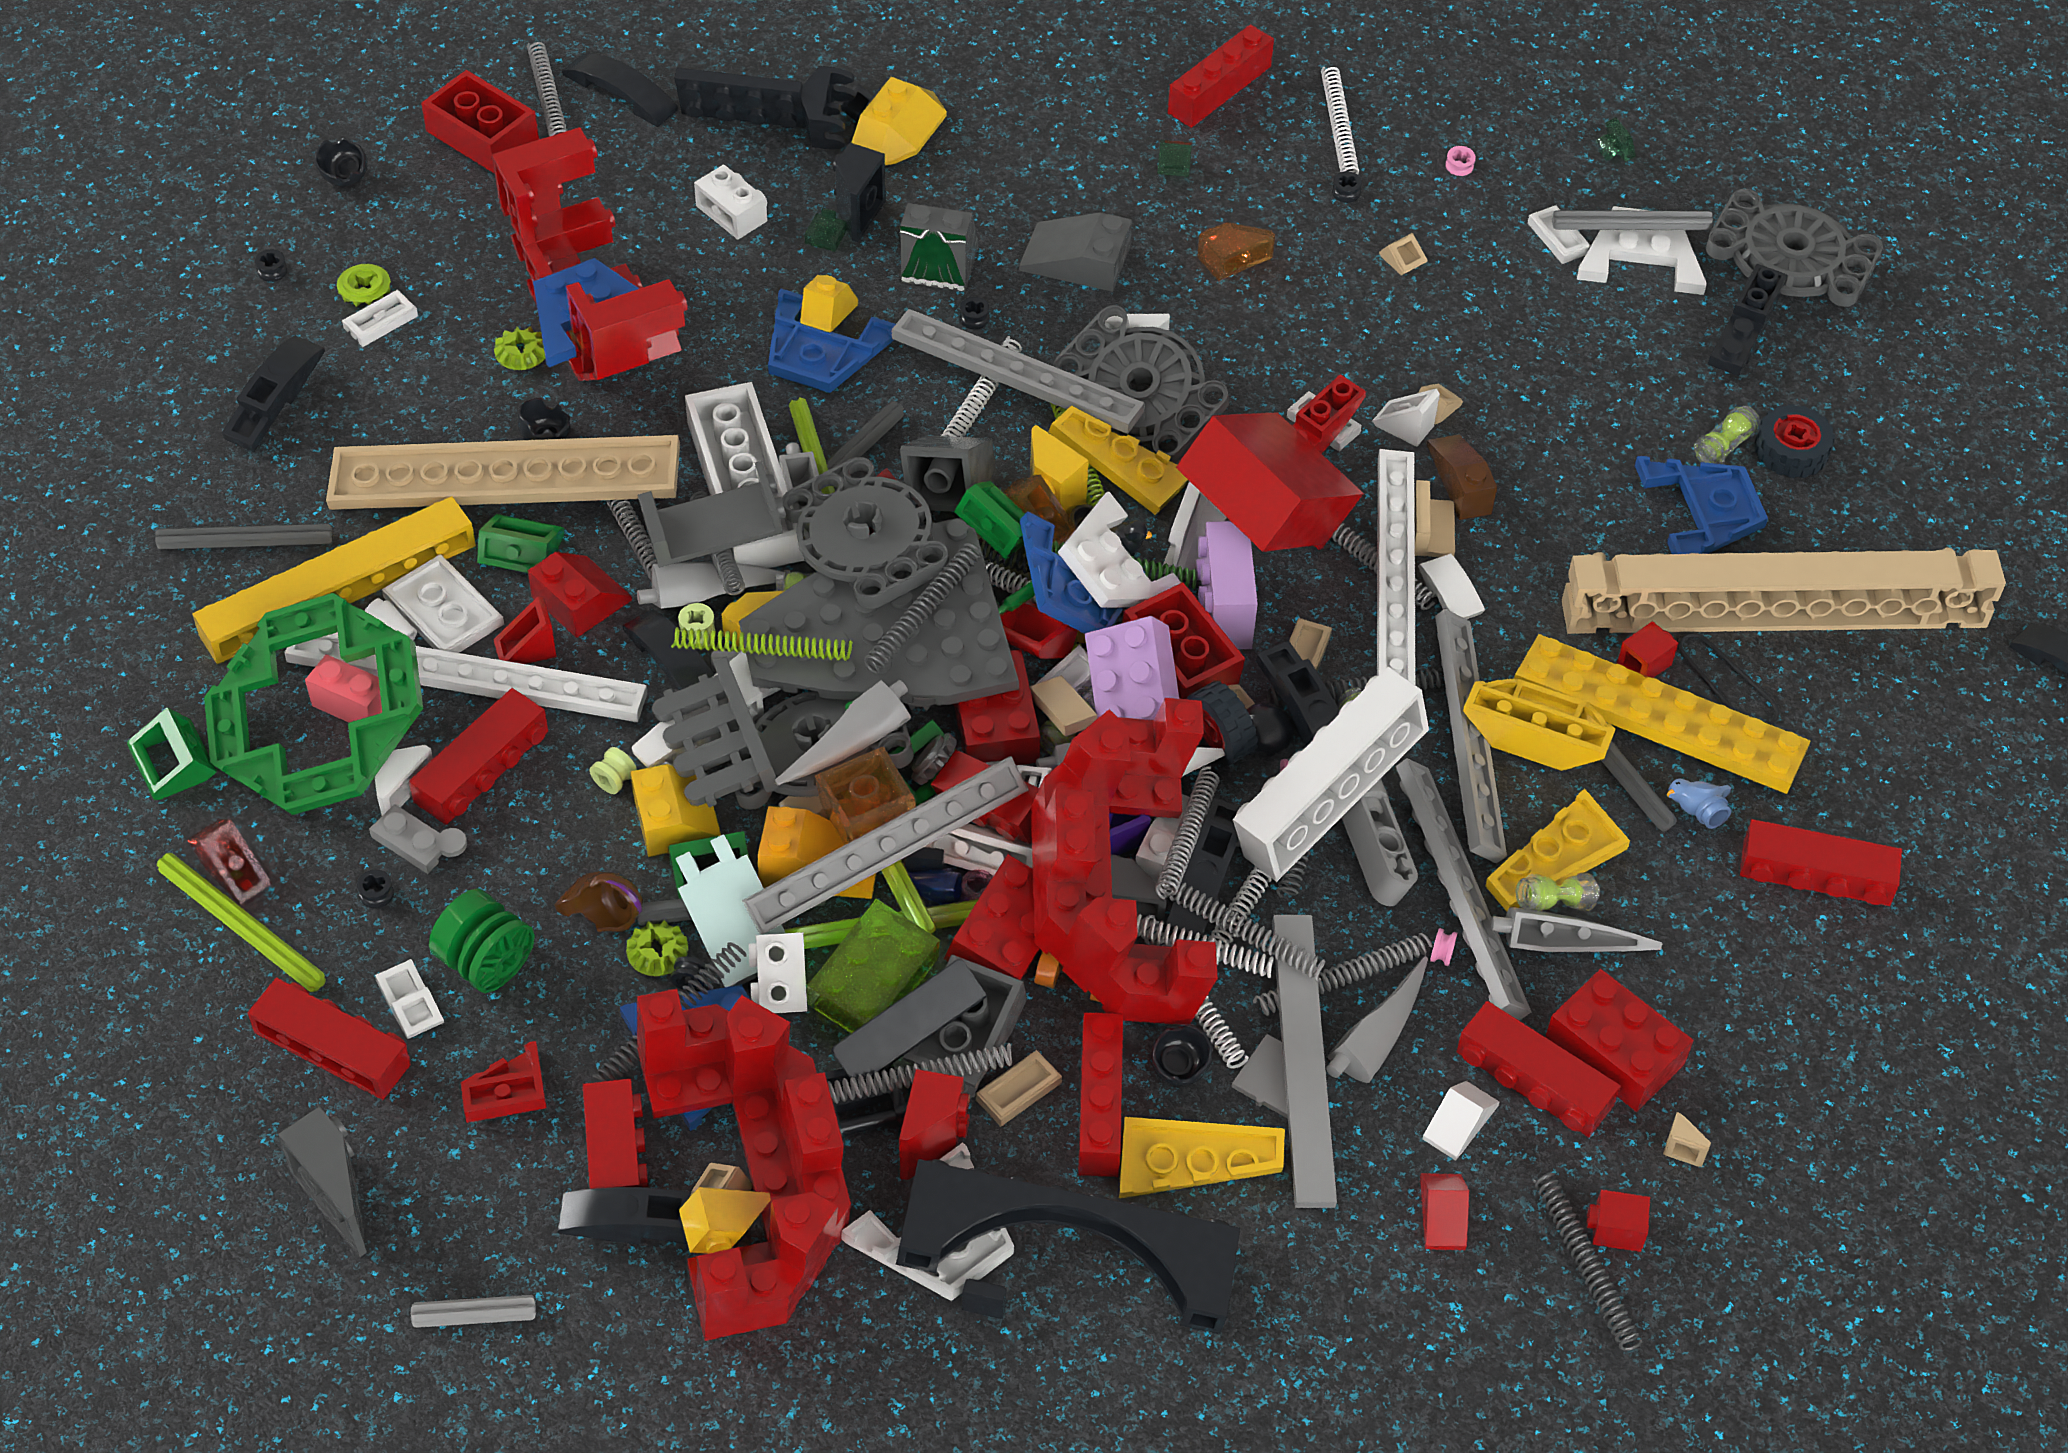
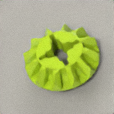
[337,264,391,307]
[494,326,545,370]
[626,920,688,976]

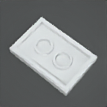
[382,554,504,653]

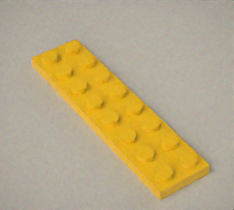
[1514,634,1811,794]

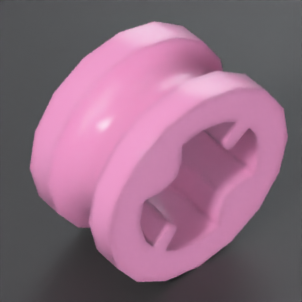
[1445,146,1476,176]
[1430,928,1458,966]

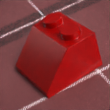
[527,552,632,638]
[899,1069,970,1180]

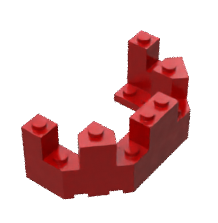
[492,127,688,381]
[1031,697,1218,1025]
[637,989,851,1341]

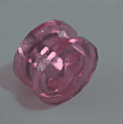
[962,870,993,902]

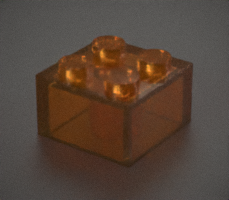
[815,747,916,845]

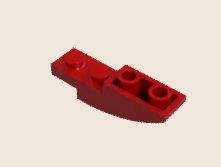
[1292,374,1366,454]

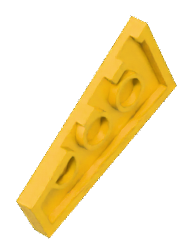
[1048,406,1189,515]
[1485,788,1630,912]
[1119,1117,1285,1198]

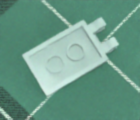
[675,834,786,987]

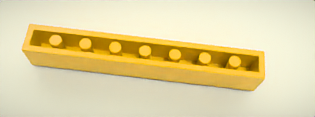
[192,496,476,664]

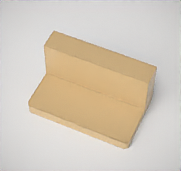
[1414,480,1455,557]

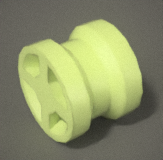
[678,603,716,649]
[589,747,637,794]

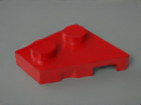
[460,1041,547,1123]

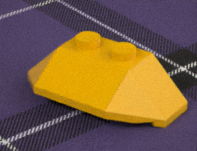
[851,77,947,166]
[1463,679,1615,771]

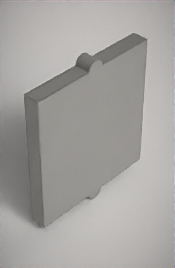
[1232,1034,1288,1119]

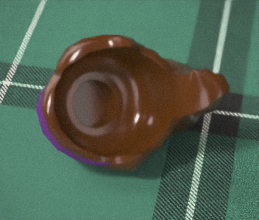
[554,871,643,932]

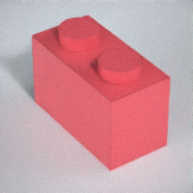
[305,654,382,723]

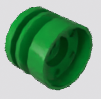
[429,888,535,993]

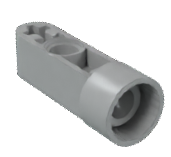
[1341,778,1418,906]

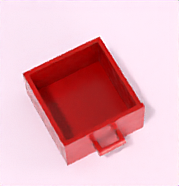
[1175,412,1364,552]

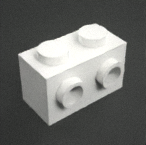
[694,164,767,240]
[749,933,807,1013]

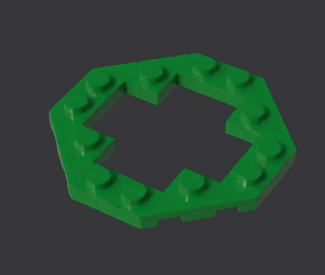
[204,593,423,815]

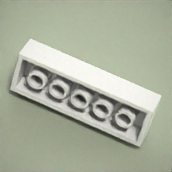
[685,382,804,568]
[1233,667,1429,882]

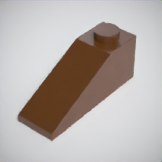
[1426,434,1497,520]

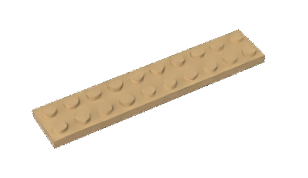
[326,435,680,510]

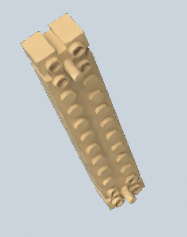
[1562,548,2006,634]

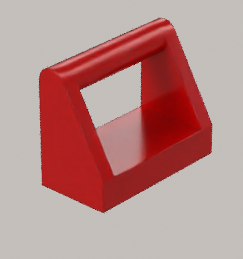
[1000,601,1078,659]

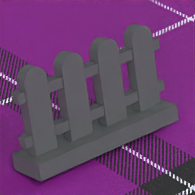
[652,656,780,808]

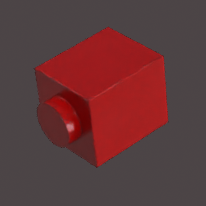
[1617,621,1678,678]
[1586,1190,1650,1252]

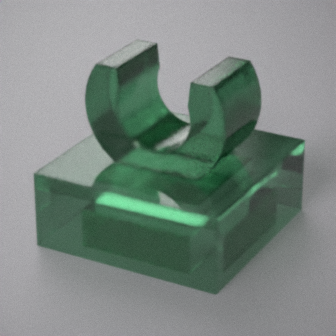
[1597,117,1636,162]
[1157,140,1192,177]
[804,208,847,252]

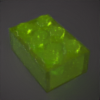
[807,899,940,1033]

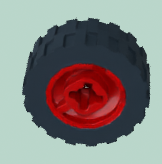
[1754,404,1835,478]
[1187,681,1258,766]

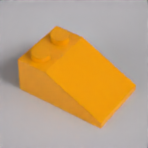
[758,806,876,899]

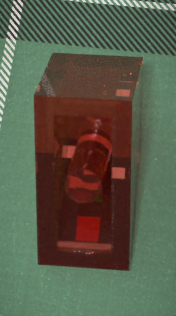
[187,819,272,905]

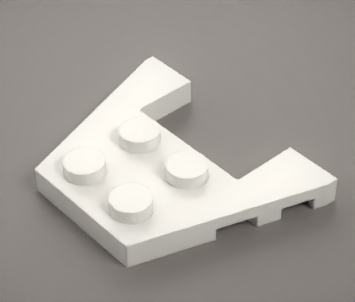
[1577,206,1706,295]
[1058,492,1181,608]
[841,1143,1014,1301]

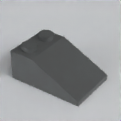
[1019,212,1132,292]
[903,955,1027,1088]
[278,1106,367,1257]

